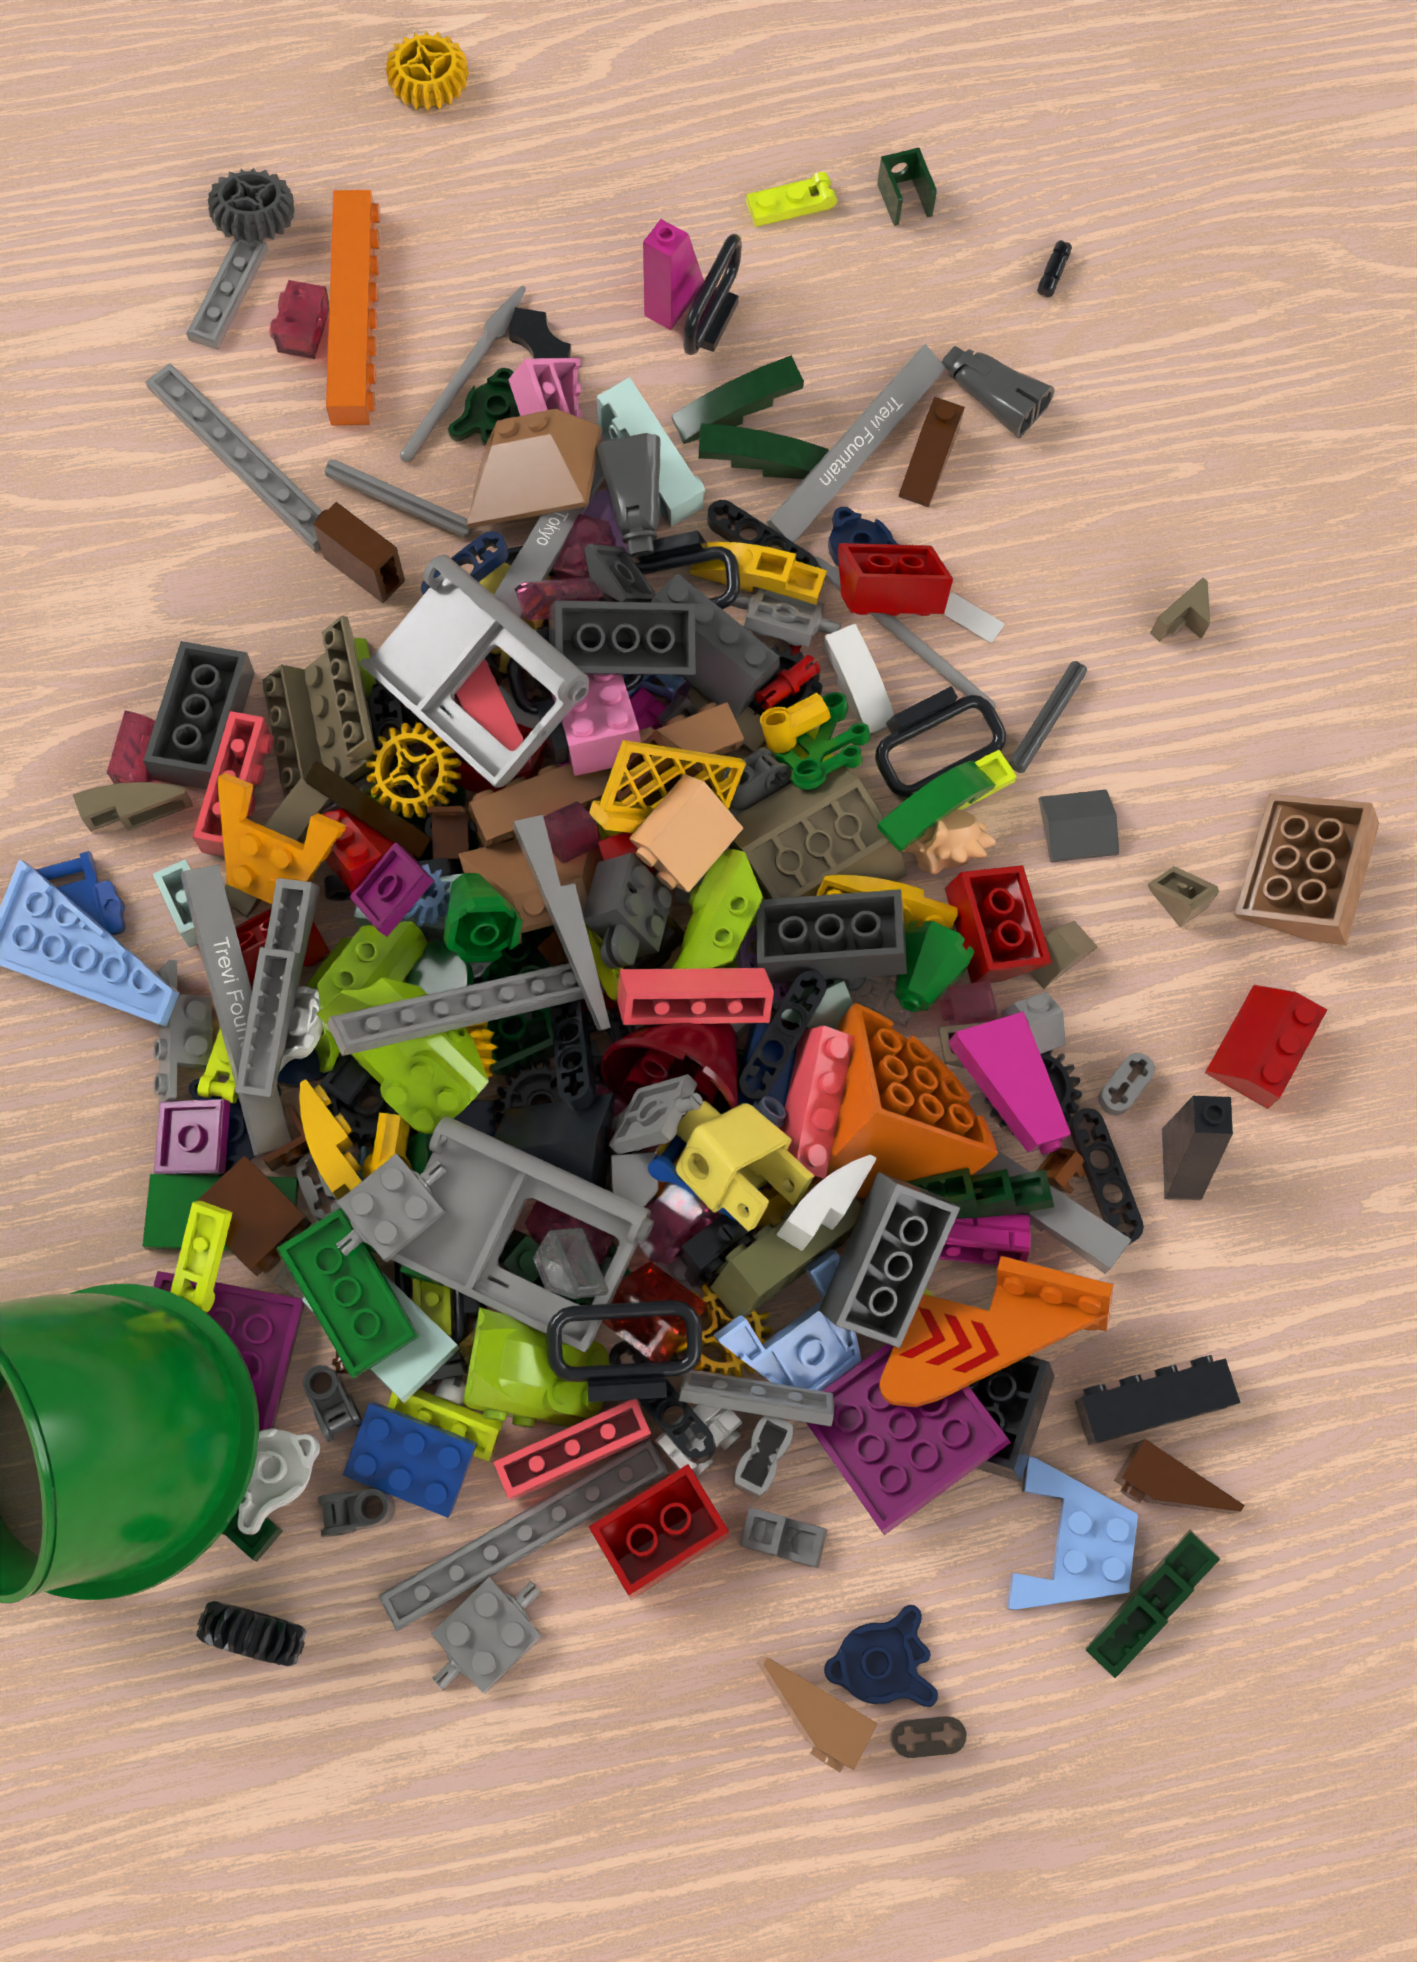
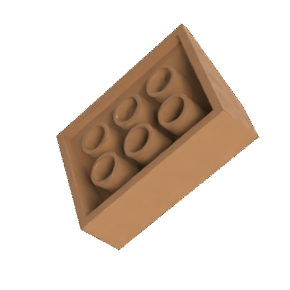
[1234,794,1379,945]
[757,1656,878,1773]

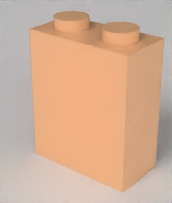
[629,774,743,892]

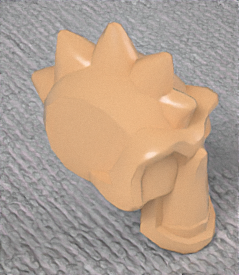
[902,809,996,874]

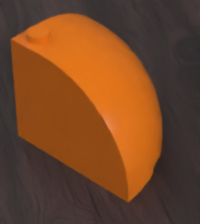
[810,1002,998,1199]

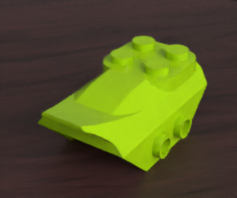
[672,849,764,969]
[305,921,429,1073]
[316,977,489,1134]
[463,1307,609,1428]

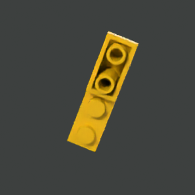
[690,542,827,605]
[816,875,958,930]
[299,1079,362,1200]

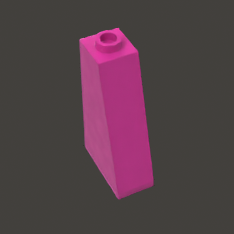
[643,219,704,330]
[948,1011,1071,1155]

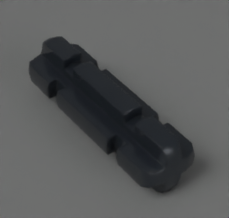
[1037,240,1072,298]

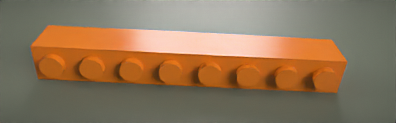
[326,190,380,425]

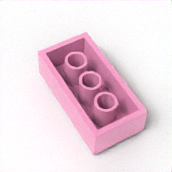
[551,674,641,776]

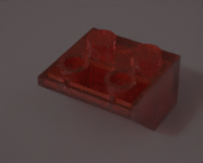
[602,1261,709,1362]

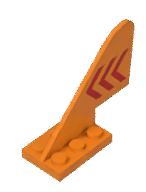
[879,1256,1114,1407]

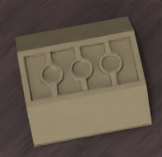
[262,616,377,799]
[729,766,908,899]

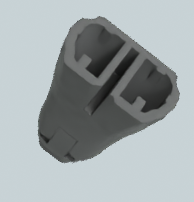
[942,346,1055,438]
[597,433,661,557]

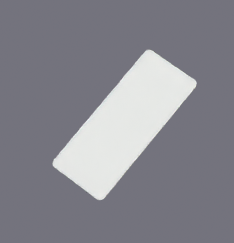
[944,592,1005,643]

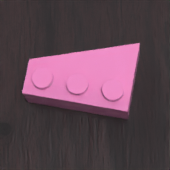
[508,358,582,418]

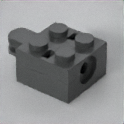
[583,853,673,969]

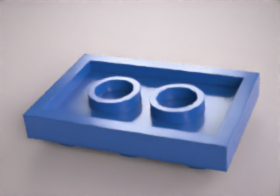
[343,1401,478,1518]

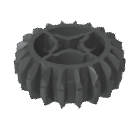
[208,168,295,243]

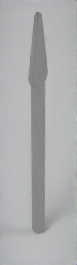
[400,286,526,462]
[815,557,996,708]

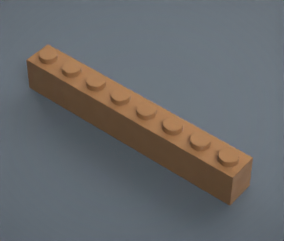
[468,702,744,848]

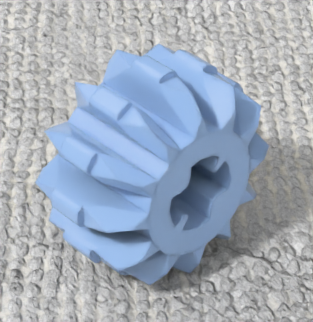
[402,864,451,926]

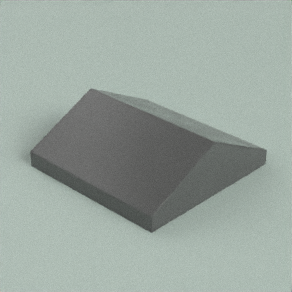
[584,544,656,603]
[1038,789,1119,862]

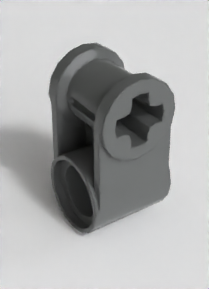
[723,747,791,810]
[303,1365,363,1442]
[317,1489,395,1537]

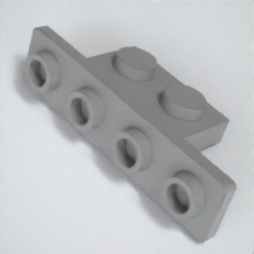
[154,960,212,1104]

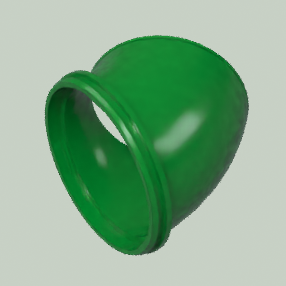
[0,1284,259,1604]

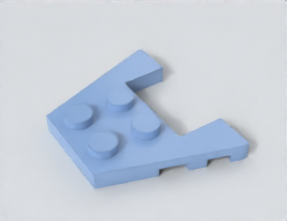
[713,1249,862,1391]
[1007,1456,1138,1610]

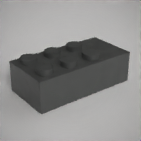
[143,641,255,789]
[756,889,907,984]
[819,1172,960,1348]

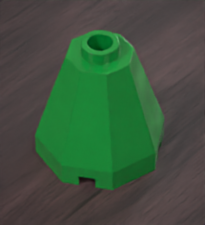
[443,873,523,963]
[894,921,975,1012]

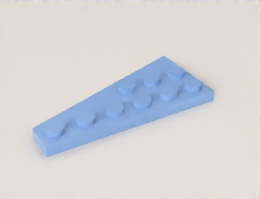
[0,859,179,1027]

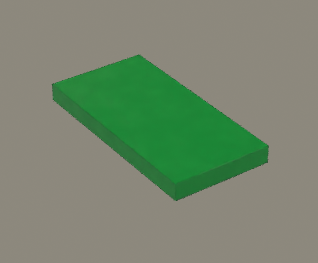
[142,1174,299,1251]
[277,1207,420,1378]

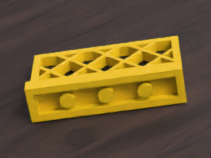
[589,740,746,833]

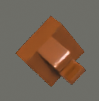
[1036,1148,1086,1194]

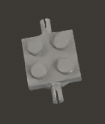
[730,588,841,647]
[609,1074,703,1155]
[336,1153,447,1262]
[431,1577,543,1694]

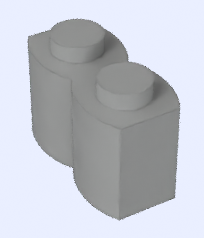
[734,1415,793,1499]

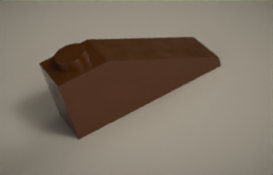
[898,397,965,507]
[1114,1439,1245,1514]

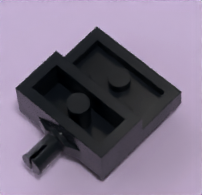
[678,1211,758,1287]

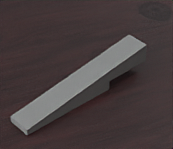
[512,815,611,1031]
[235,878,320,1098]
[971,1150,1132,1274]

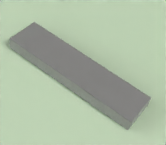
[186,239,268,350]
[679,1370,834,1426]

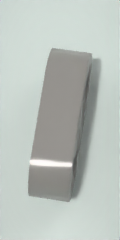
[1099,1053,1155,1115]
[296,1154,341,1221]

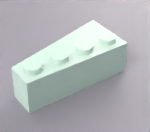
[597,377,705,527]

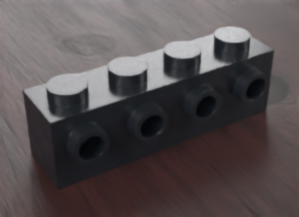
[1075,1355,1241,1446]

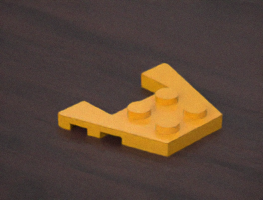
[217,773,346,904]

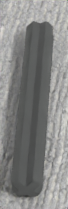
[1009,661,1087,773]

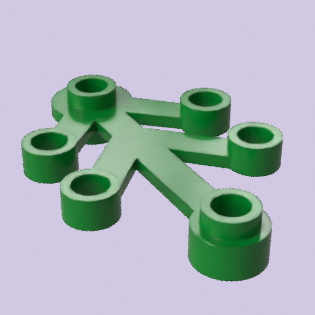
[774,692,871,790]

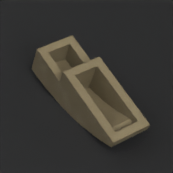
[73,782,193,832]

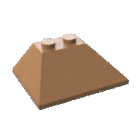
[467,409,602,528]
[459,819,604,947]

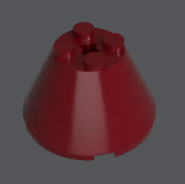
[601,1023,738,1123]

